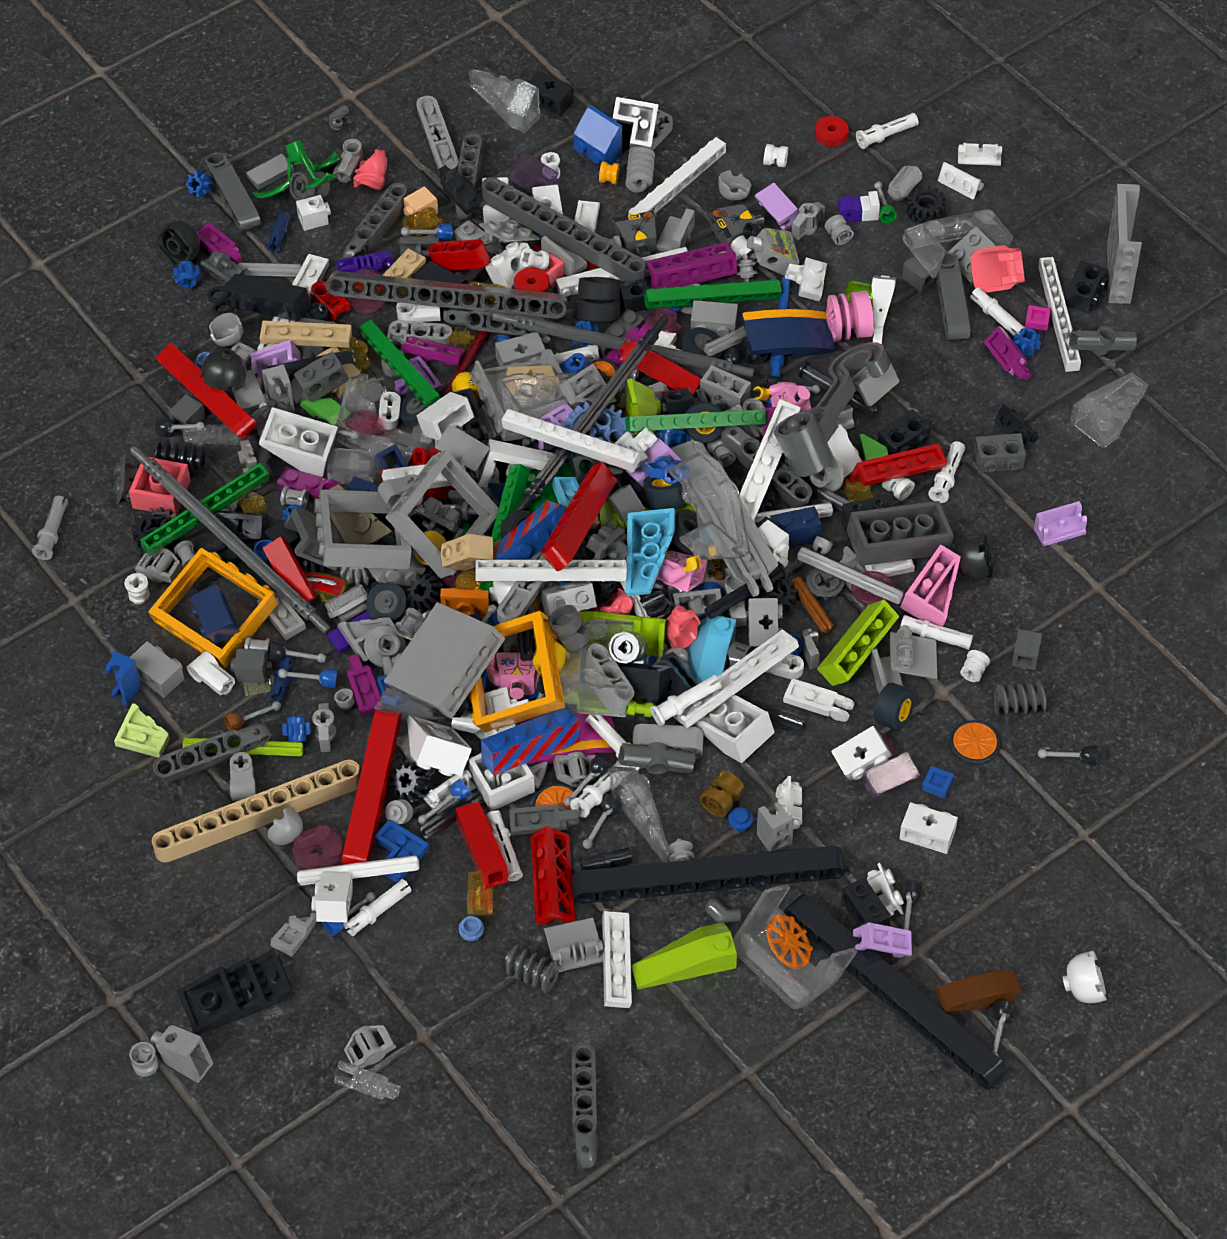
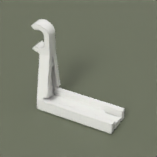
[872,275,896,344]
[477,439,553,487]

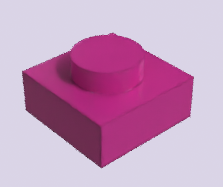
[1025,305,1051,331]

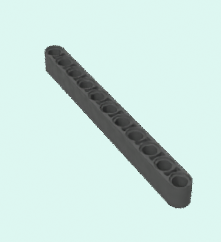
[326,271,568,319]

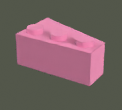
[900,544,961,626]

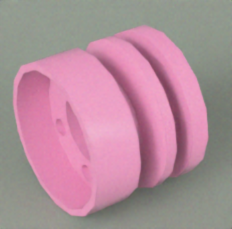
[826,290,874,341]

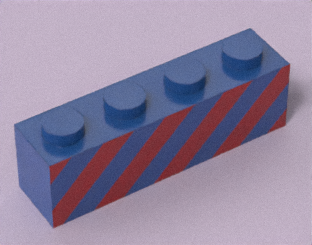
[493,501,565,560]
[481,706,579,776]

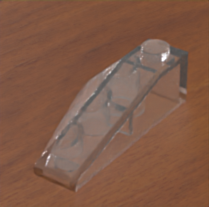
[470,69,540,133]
[1070,372,1148,449]
[496,373,577,419]
[610,766,670,863]

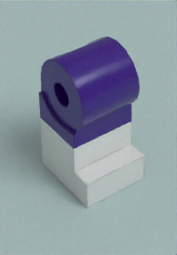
[837,191,880,222]

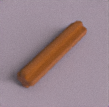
[790,576,834,634]

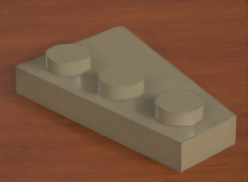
[329,484,392,545]

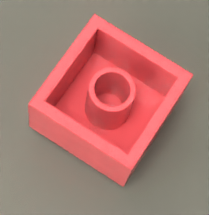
[129,457,191,514]

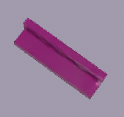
[645,242,737,289]

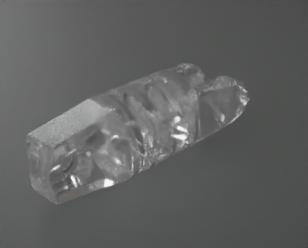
[183,424,241,445]
[334,1060,401,1100]

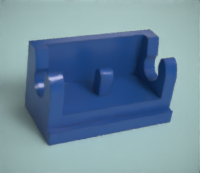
[106,651,141,706]

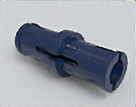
[266,211,291,253]
[268,655,296,702]

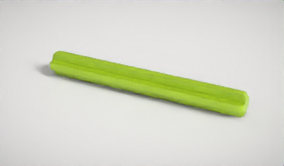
[183,738,303,756]

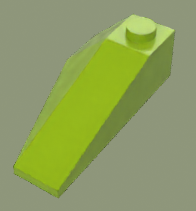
[626,378,661,437]
[631,922,737,990]

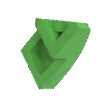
[300,398,348,426]
[859,434,888,460]

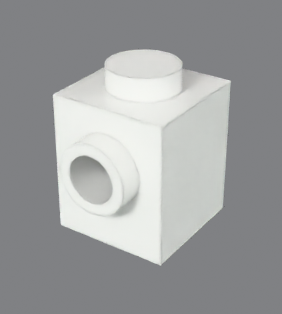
[296,195,331,231]

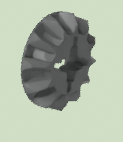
[259,399,294,420]
[806,568,844,600]

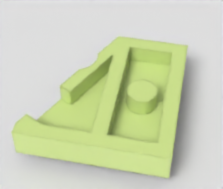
[114,703,170,758]

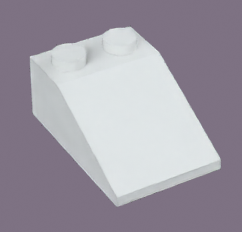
[259,407,338,478]
[693,695,775,763]
[407,714,472,776]

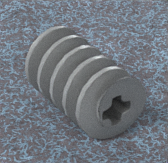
[626,146,655,193]

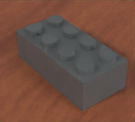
[847,501,954,566]

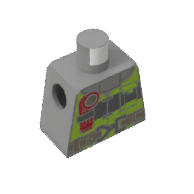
[747,228,799,276]

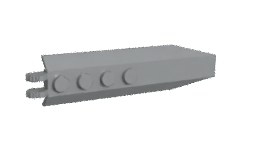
[671,441,778,597]

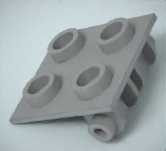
[479,219,539,244]
[947,227,996,283]
[890,625,937,679]
[544,918,603,972]

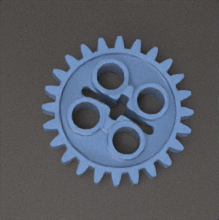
[563,402,635,470]

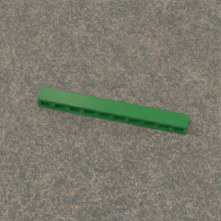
[644,280,782,309]
[359,319,441,409]
[625,409,766,432]
[140,463,269,556]
[478,464,530,604]

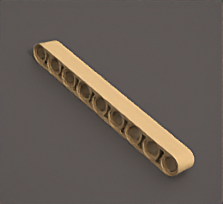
[152,760,360,862]

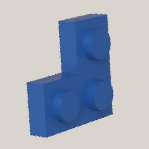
[374,819,429,883]

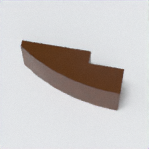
[936,969,1022,1012]

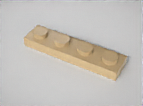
[260,321,352,348]

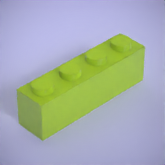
[817,600,899,686]

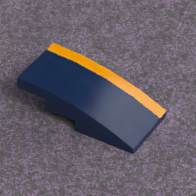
[741,309,836,358]

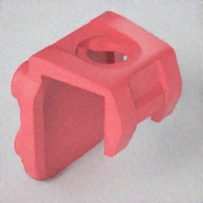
[970,245,1025,293]

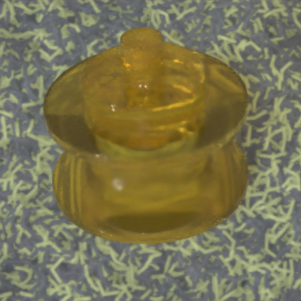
[448,327,475,349]
[241,492,267,514]
[455,569,481,590]

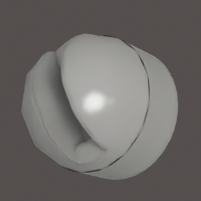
[813,536,833,555]
[334,688,355,710]

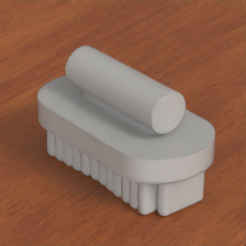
[887,165,922,201]
[325,585,369,622]

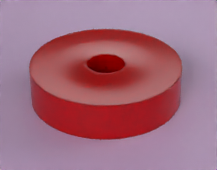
[814,116,849,147]
[514,268,549,292]

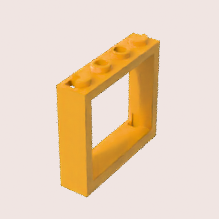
[148,548,278,669]
[468,611,566,732]

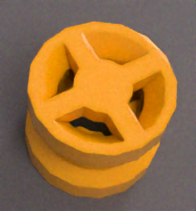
[599,161,620,185]

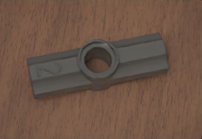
[1069,326,1137,356]
[618,742,695,774]

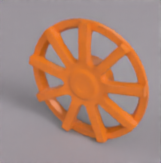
[766,914,813,968]

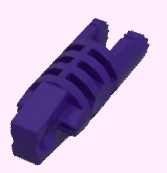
[335,252,393,274]

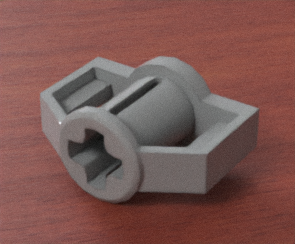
[792,202,825,240]
[135,548,183,583]
[312,703,337,752]
[553,752,599,789]
[344,1025,396,1072]

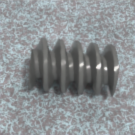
[994,682,1046,715]
[501,944,559,994]

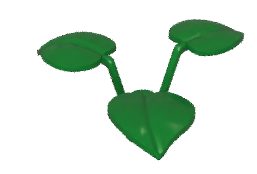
[252,139,340,198]

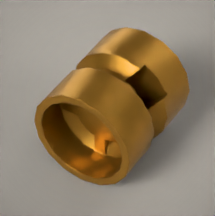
[699,770,745,817]

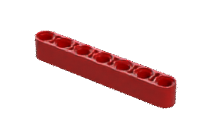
[155,342,258,441]
[541,461,618,572]
[342,709,401,865]

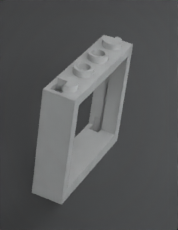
[385,450,499,578]
[314,489,412,569]

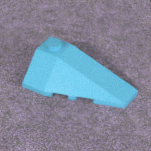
[626,508,675,596]
[685,616,736,684]

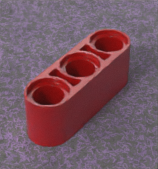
[428,239,490,271]

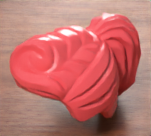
[353,149,388,190]
[595,588,633,615]
[665,606,701,649]

